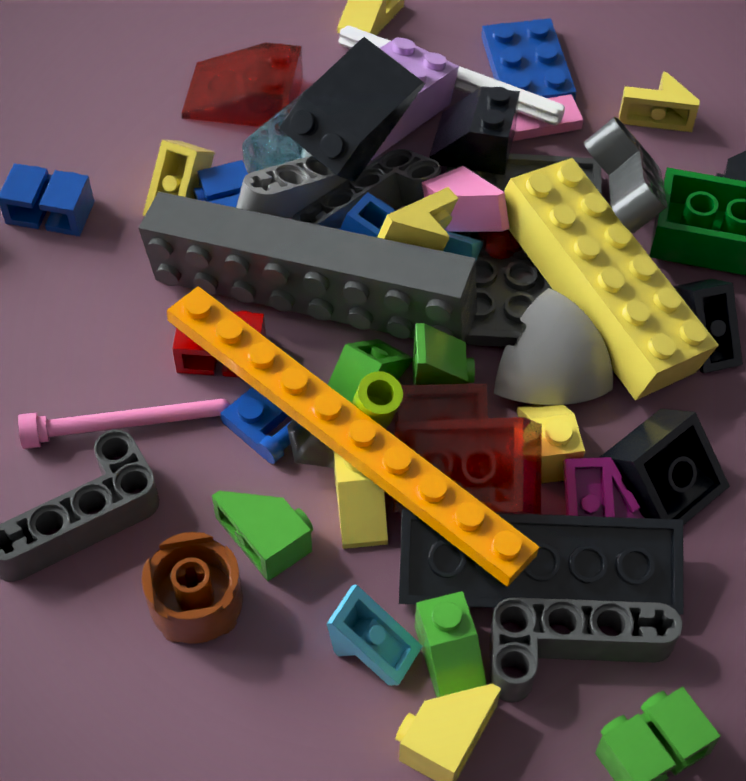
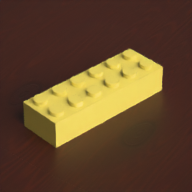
[504,158,719,401]

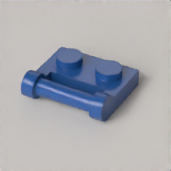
[220,387,306,464]

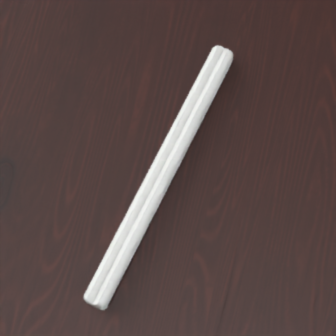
[339,25,565,125]

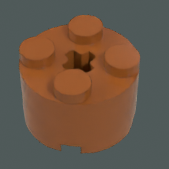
[142,532,243,644]

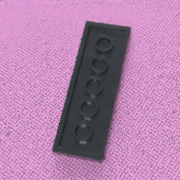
[399,509,684,615]

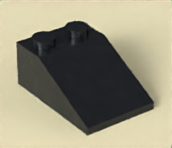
[279,37,426,182]

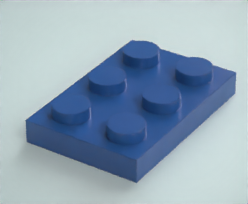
[481,18,577,100]

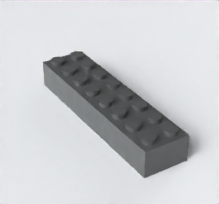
[138,191,477,342]

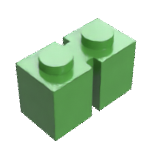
[595,686,720,781]

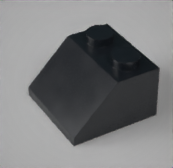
[429,86,520,175]
[600,409,730,525]

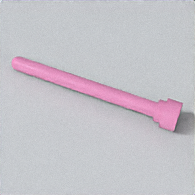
[18,399,230,449]

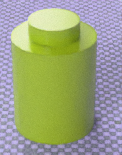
[352,371,403,429]

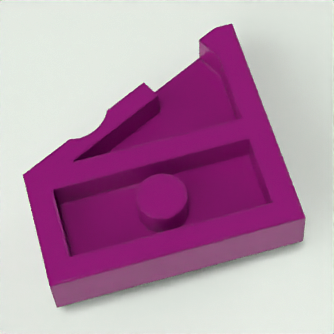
[563,457,643,518]

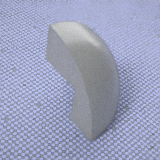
[494,288,613,405]

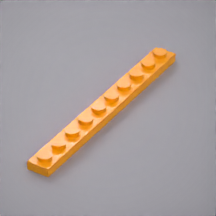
[167,286,540,587]

